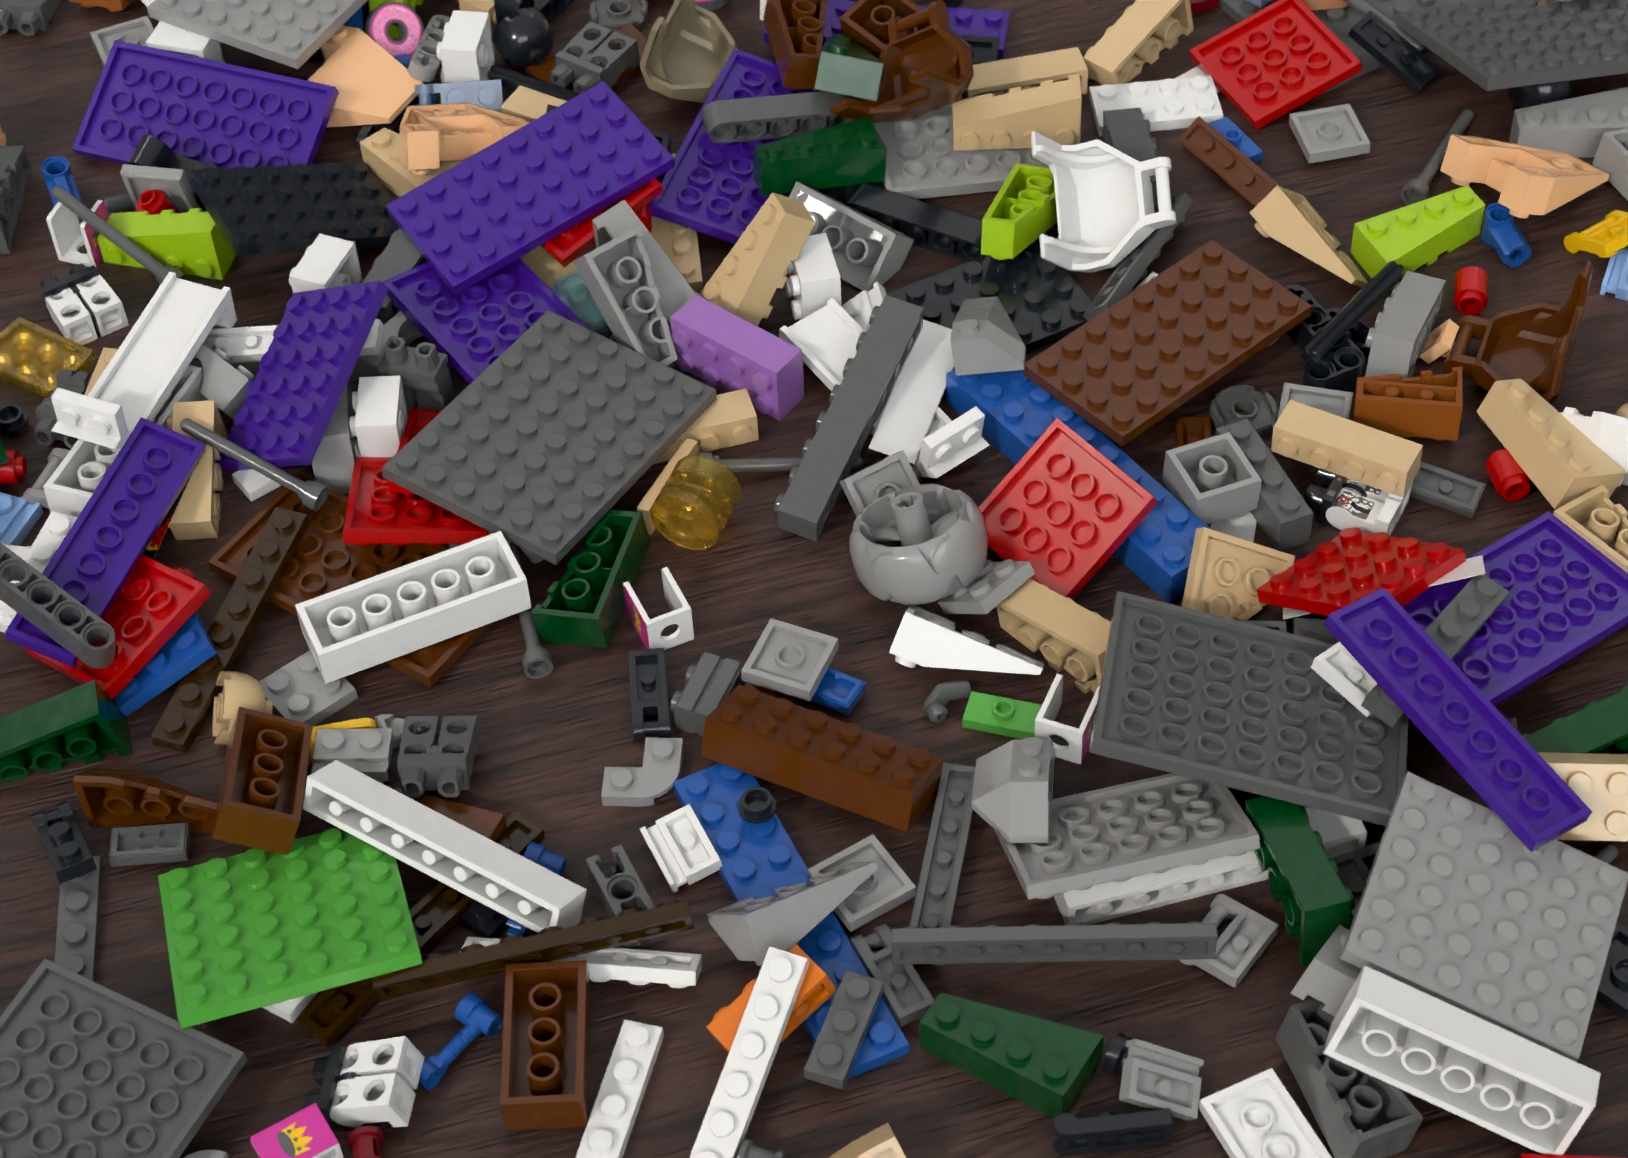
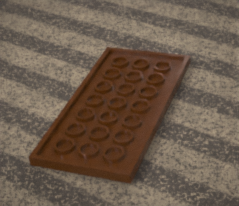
[1023,240,1312,446]
[208,473,491,687]

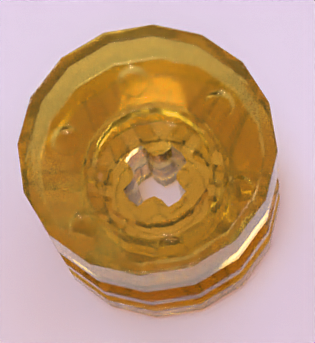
[650,456,742,550]

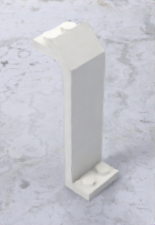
[51,272,237,449]
[779,298,989,478]

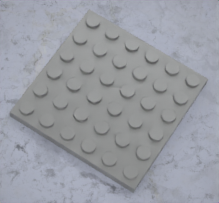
[1339,772,1628,1062]

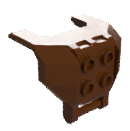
[829,0,974,123]
[1444,261,1594,403]

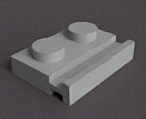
[311,728,394,781]
[1119,1039,1204,1121]

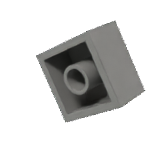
[1162,432,1262,525]

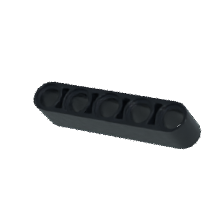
[844,183,985,262]

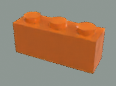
[706,944,837,1054]

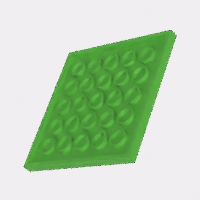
[158,828,423,1029]

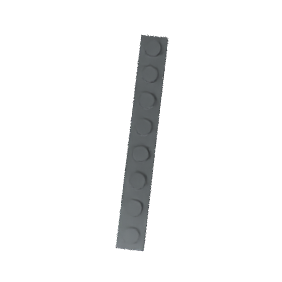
[54,855,102,982]
[892,921,1218,965]

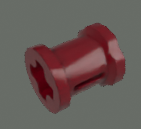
[346,1126,384,1158]

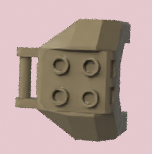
[640,0,737,103]

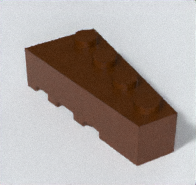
[763,0,827,90]

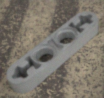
[408,15,450,82]

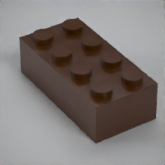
[840,0,973,64]
[212,707,313,856]
[500,960,591,1131]

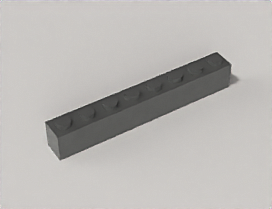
[774,295,924,542]

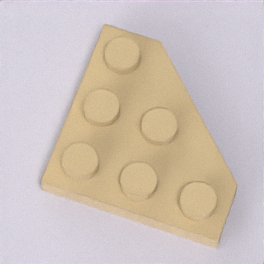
[1181,527,1295,620]

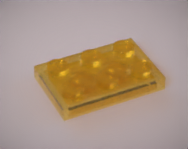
[0,317,96,398]

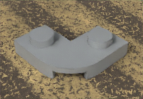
[601,737,684,807]

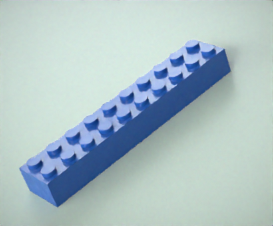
[946,369,1211,604]

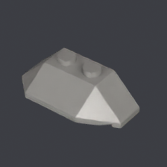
[971,737,1055,843]

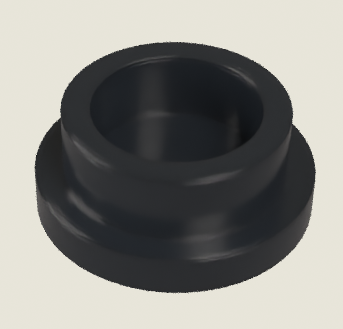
[0,404,29,435]
[738,787,776,824]

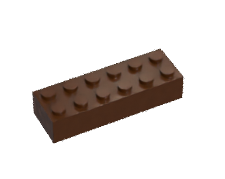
[701,684,944,832]

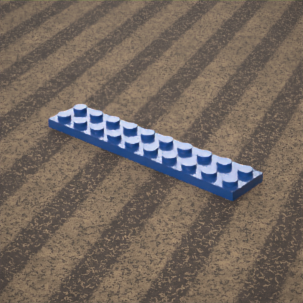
[673,763,909,1079]

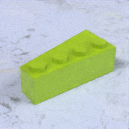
[981,163,1058,260]
[1350,185,1485,291]
[97,208,236,280]

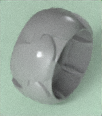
[849,484,988,605]

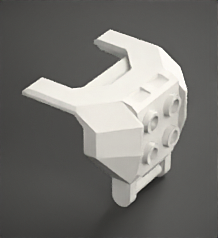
[1031,131,1176,273]

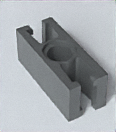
[585,845,663,949]

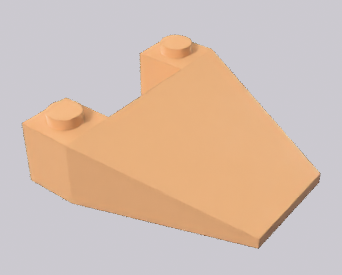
[307,25,423,127]
[399,103,529,174]
[1440,134,1610,219]

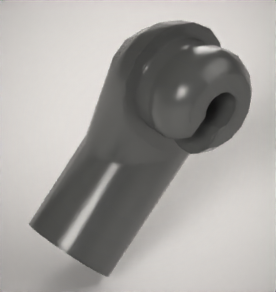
[103,193,134,217]
[923,680,971,723]

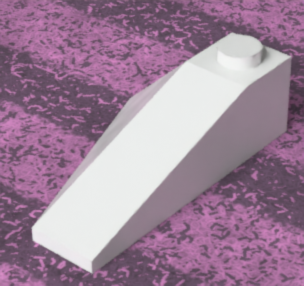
[1559,407,1628,487]
[889,605,1044,675]

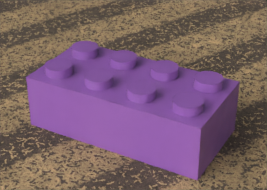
[670,294,805,421]

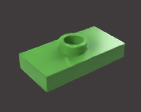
[962,691,1042,739]

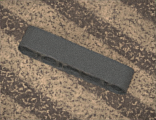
[701,91,853,143]
[0,543,116,669]

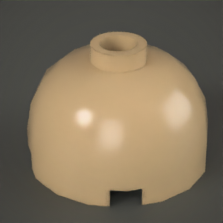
[212,671,272,745]

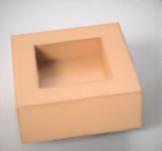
[1419,319,1459,364]

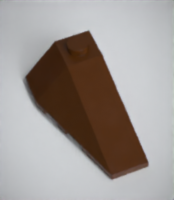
[73,767,218,834]

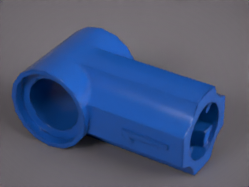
[41,156,82,207]
[1481,203,1531,268]

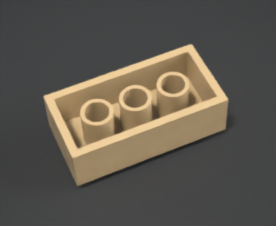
[1537,752,1628,841]

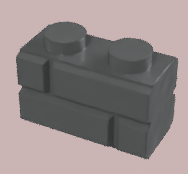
[670,652,745,736]

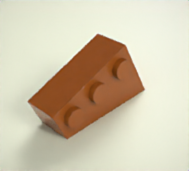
[1352,367,1463,441]

